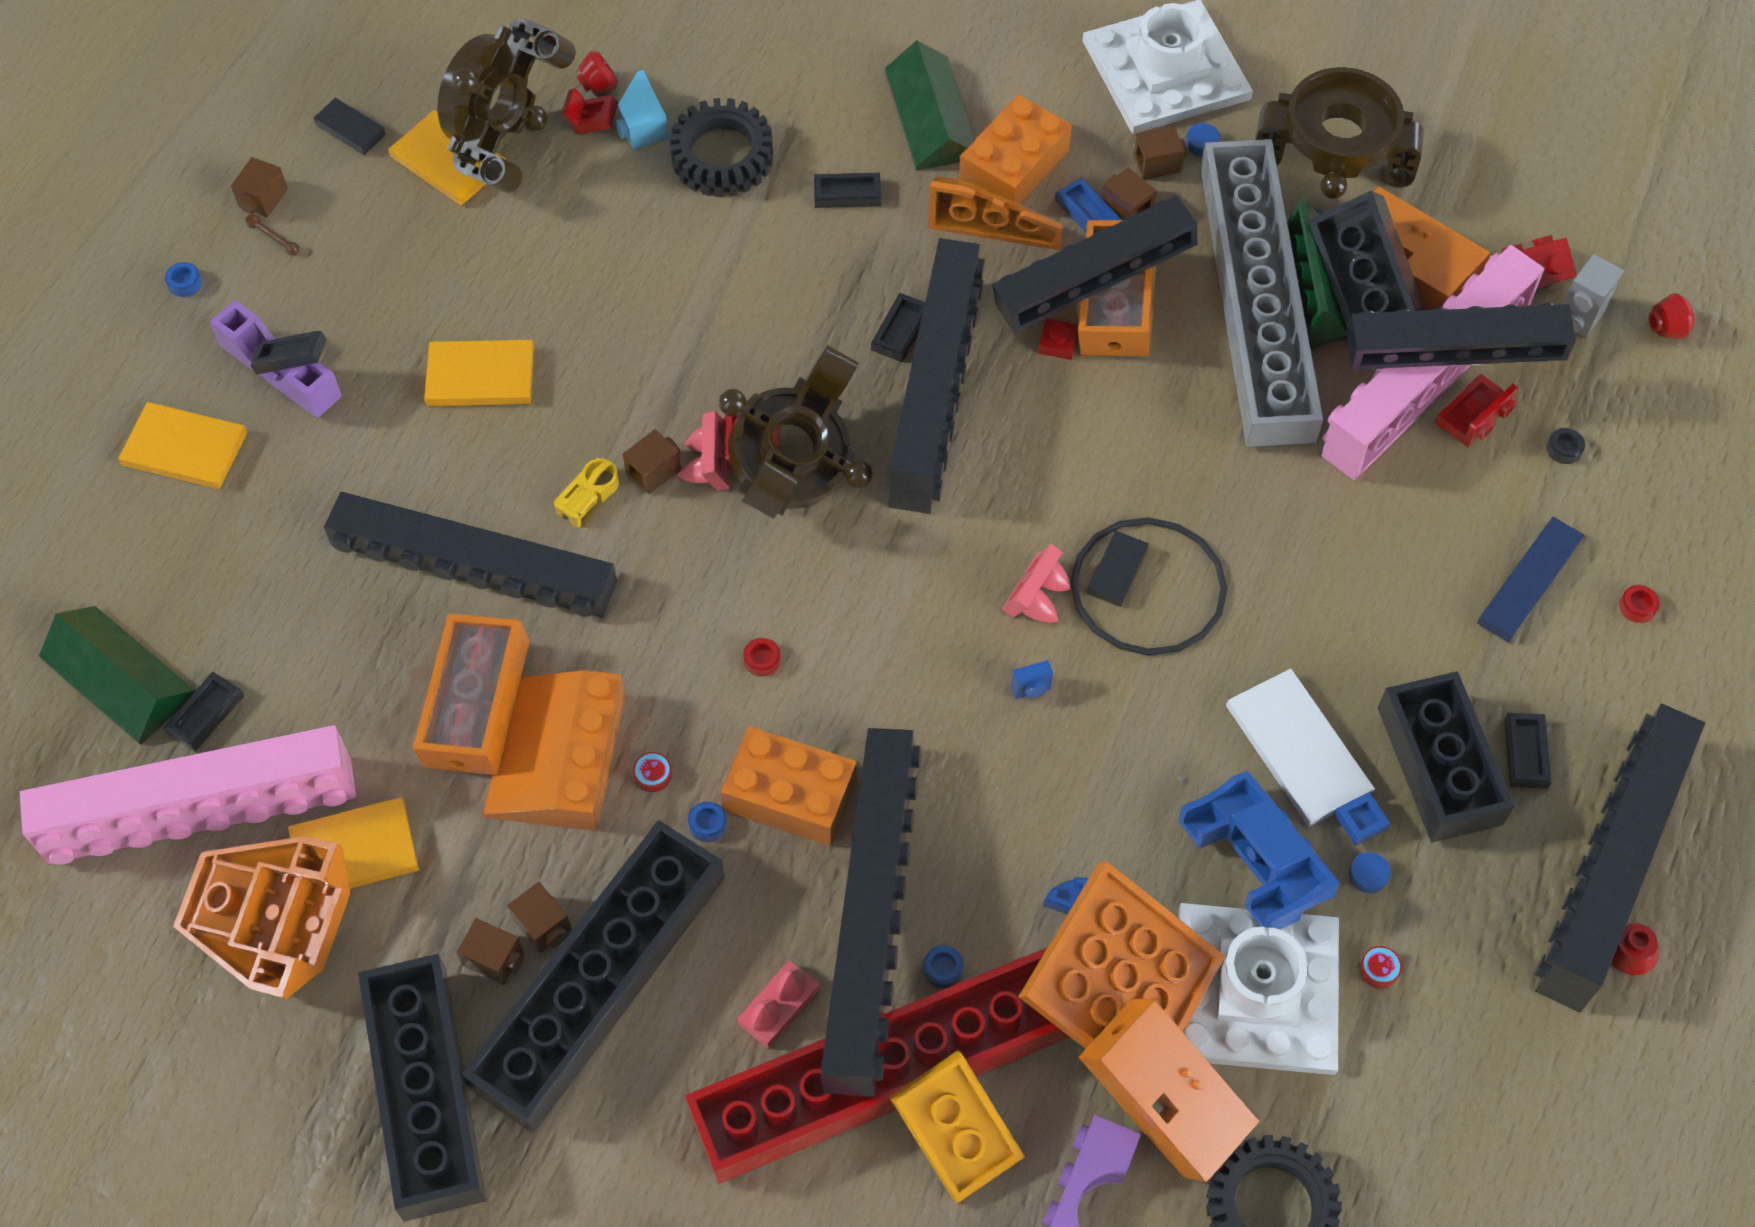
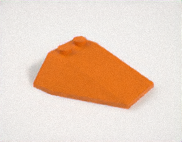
[173,836,350,999]

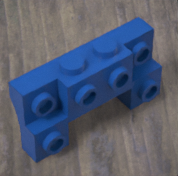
[1178,770,1340,929]

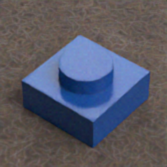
[1011,660,1053,699]
[1334,792,1391,846]

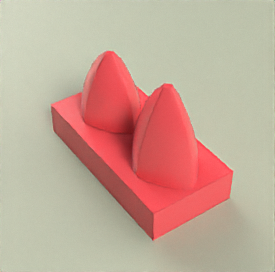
[677,411,730,491]
[1002,544,1070,623]
[737,960,820,1048]

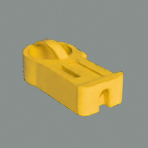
[554,458,619,527]

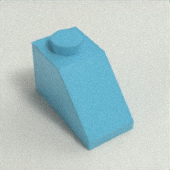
[615,70,669,150]

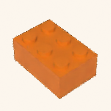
[959,94,1072,204]
[720,726,857,846]

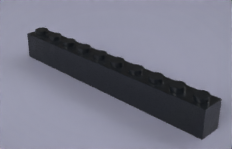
[820,728,922,1097]

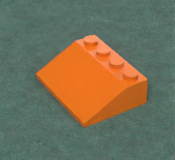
[483,670,625,831]

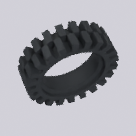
[670,98,773,197]
[1206,1135,1342,1227]

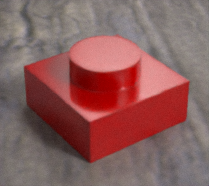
[1038,318,1079,360]

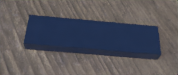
[1477,517,1584,643]

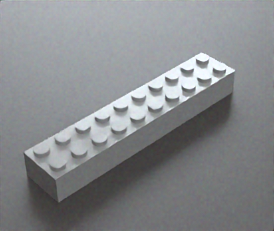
[1200,139,1323,447]

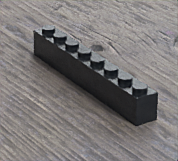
[324,491,617,618]

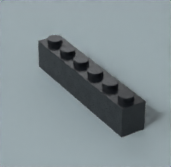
[992,195,1198,334]
[1346,303,1576,370]

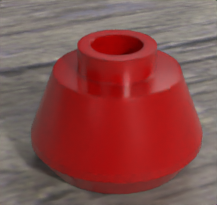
[576,51,618,94]
[1648,293,1695,340]
[1611,923,1660,975]

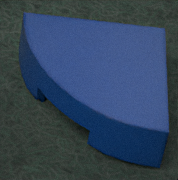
[1044,877,1089,914]

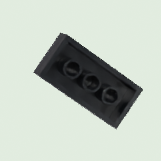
[1308,191,1426,329]
[1378,671,1515,843]

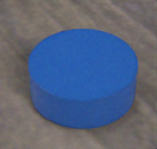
[1186,123,1220,156]
[165,262,202,297]
[688,802,727,842]
[1349,852,1390,894]
[924,945,964,988]

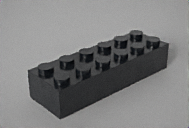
[358,953,487,1222]

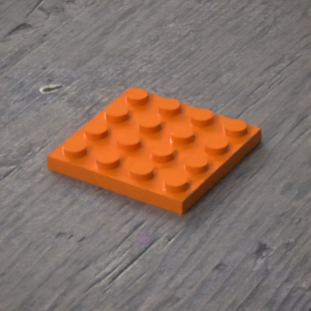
[1018,861,1225,1049]

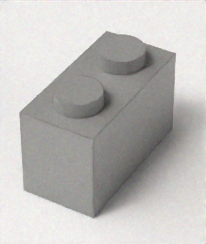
[1563,254,1624,339]

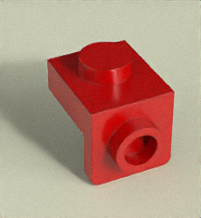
[562,88,619,134]

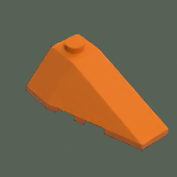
[928,176,1063,251]

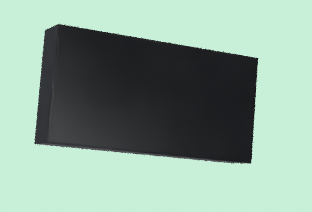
[313,97,386,155]
[814,172,881,208]
[871,293,925,362]
[250,330,327,375]
[1087,530,1149,607]
[163,672,244,752]
[1504,713,1551,789]

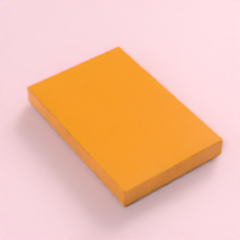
[388,110,505,206]
[424,340,534,406]
[118,402,247,490]
[288,797,419,889]
[889,1051,1025,1204]

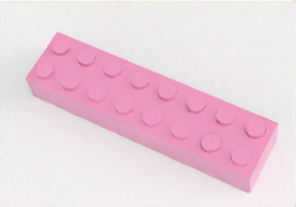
[1321,245,1545,481]
[20,725,356,865]

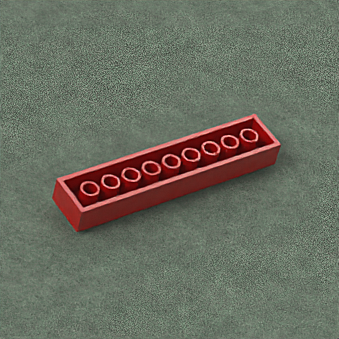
[685,947,1071,1185]

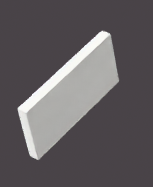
[1226,669,1375,828]

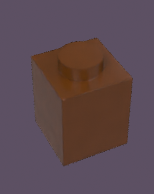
[1133,126,1187,179]
[231,157,288,218]
[1103,167,1157,220]
[622,429,681,494]
[507,882,572,953]
[456,918,524,985]

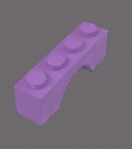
[210,300,342,419]
[1043,1114,1141,1227]

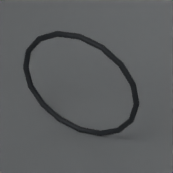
[1070,517,1228,655]

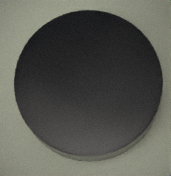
[1546,428,1585,464]

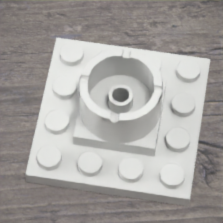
[1083,0,1253,134]
[1179,903,1339,1075]

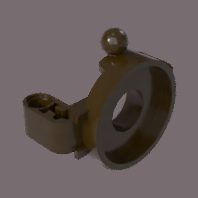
[437,18,576,193]
[1255,67,1424,199]
[719,345,873,519]

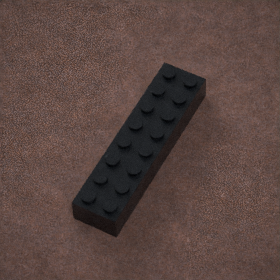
[889,238,985,514]
[1534,703,1706,1013]
[461,820,725,1134]

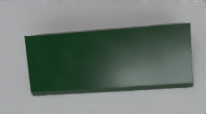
[885,40,975,171]
[1287,199,1348,350]
[39,606,195,745]

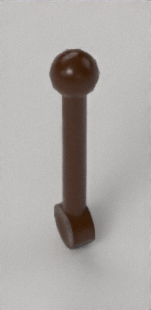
[246,214,299,255]

